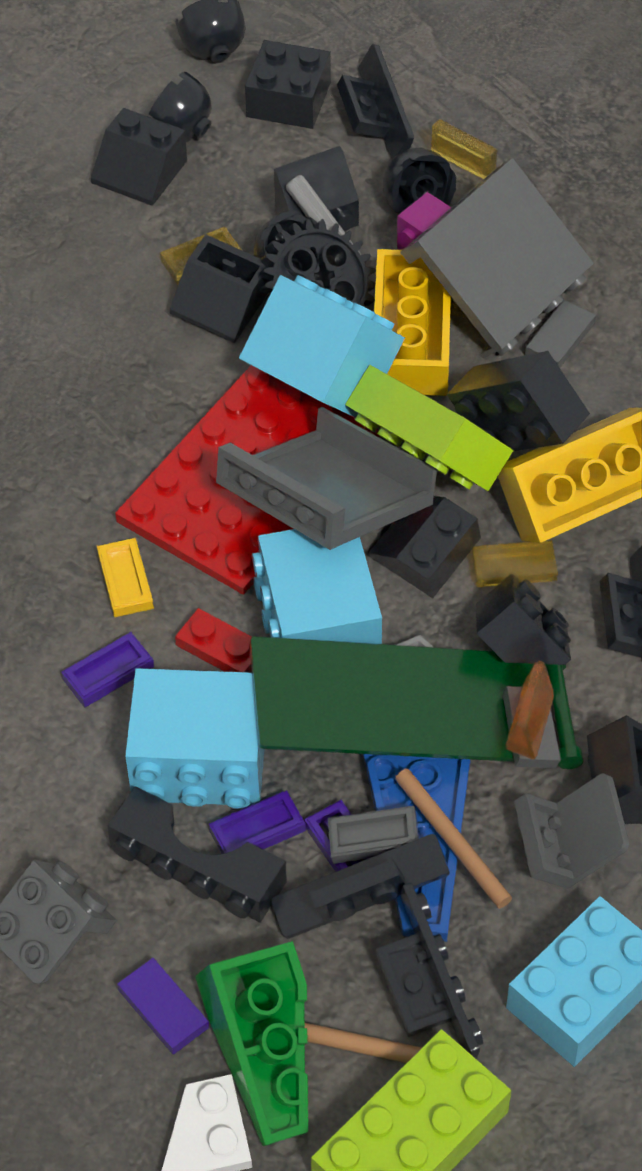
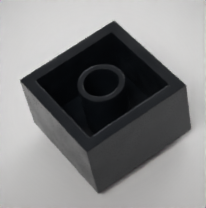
[245,40,331,129]

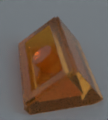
[505,660,554,759]

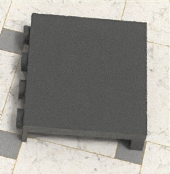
[400,158,594,358]
[216,407,437,550]

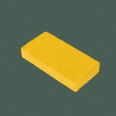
[97,538,154,618]

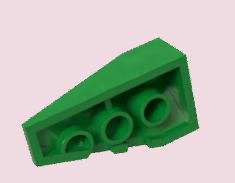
[195,941,308,1147]

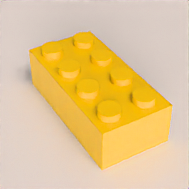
[374,249,451,396]
[498,408,642,543]

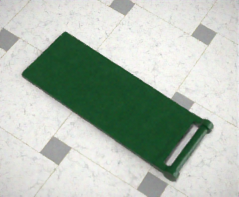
[250,636,584,769]

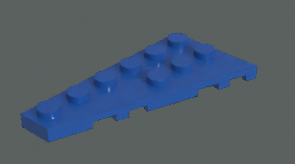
[363,754,471,942]

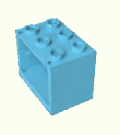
[239,275,405,418]
[252,529,382,644]
[125,668,264,808]

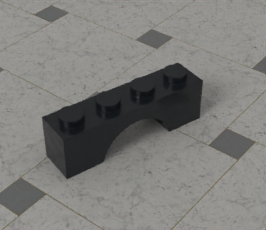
[107,786,287,923]

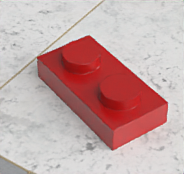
[175,608,252,673]

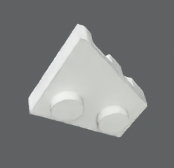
[162,1074,252,1171]

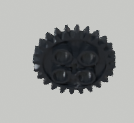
[258,219,376,309]

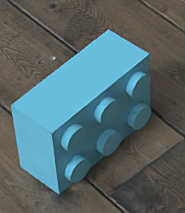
[506,896,642,1067]

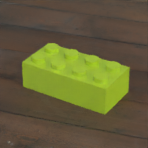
[345,365,514,491]
[311,1029,512,1171]

